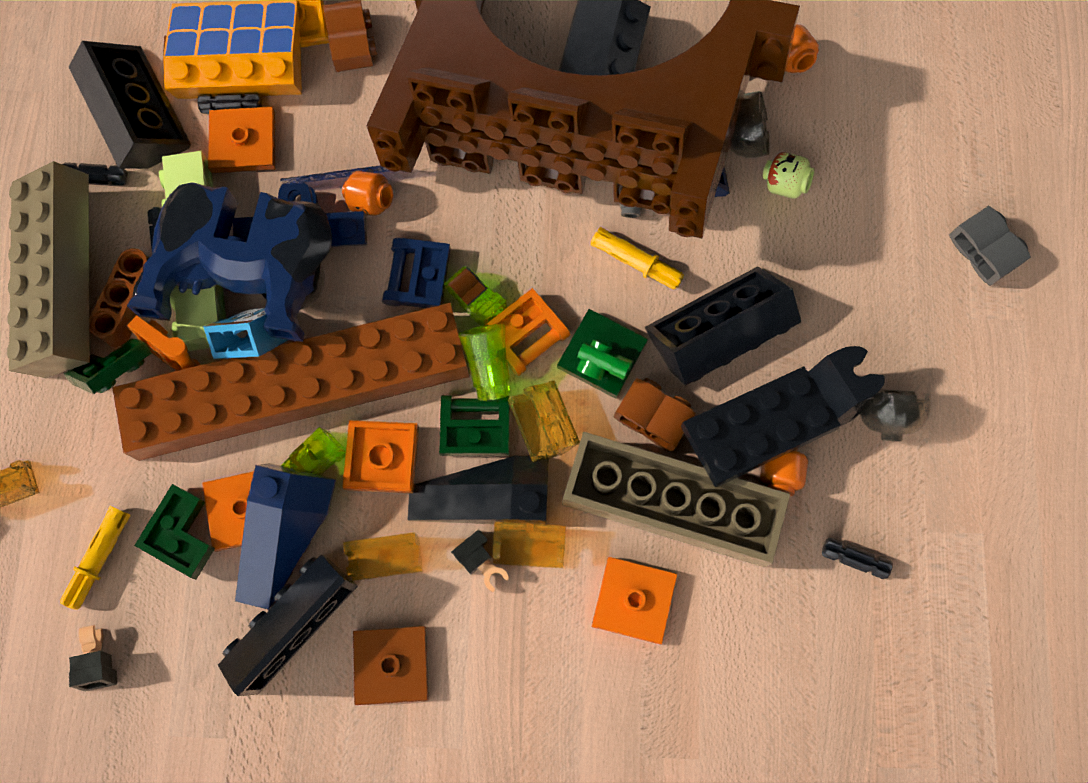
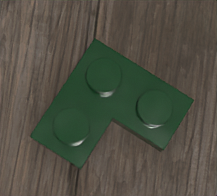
[64,338,152,394]
[134,484,215,580]

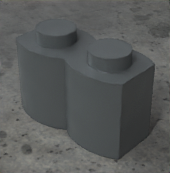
[949,206,1031,286]

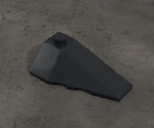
[407,456,549,526]

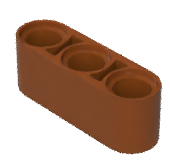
[89,248,149,347]

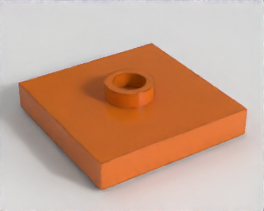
[208,107,275,173]
[342,420,419,493]
[202,471,254,552]
[591,557,677,645]

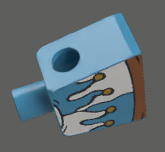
[203,308,288,359]

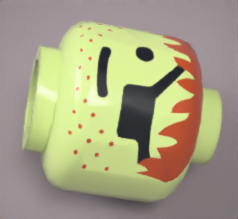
[763,152,814,198]

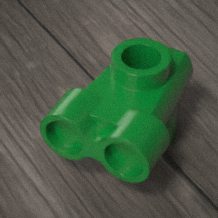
[577,339,633,380]

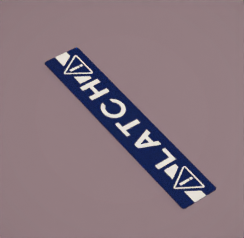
[280,165,390,184]

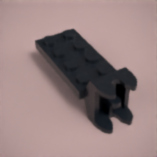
[681,346,885,488]

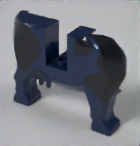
[127,182,333,342]

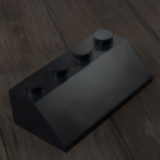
[559,0,651,76]
[69,40,191,169]
[645,266,802,386]
[218,555,358,696]

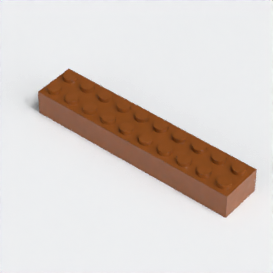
[112,303,469,461]

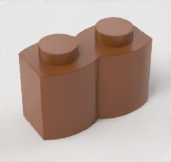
[323,0,377,72]
[614,378,696,452]

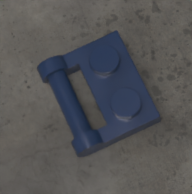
[382,238,451,308]

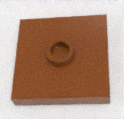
[353,626,429,705]

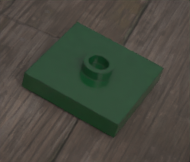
[557,309,648,399]

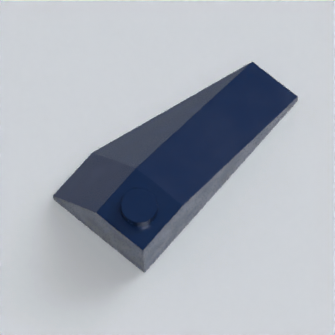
[235,463,337,610]

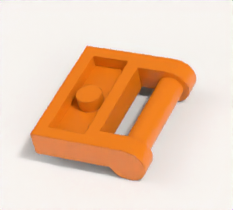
[480,288,571,376]
[127,315,201,371]

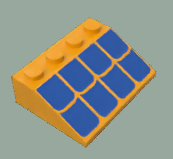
[163,0,302,99]

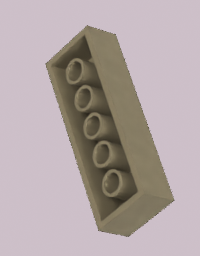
[7,161,90,378]
[562,431,790,567]

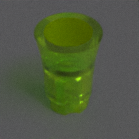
[458,324,510,401]

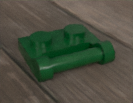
[439,395,510,456]

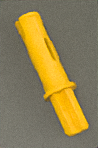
[591,227,684,289]
[60,506,131,610]

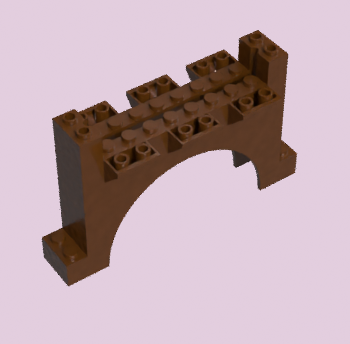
[366,0,800,239]

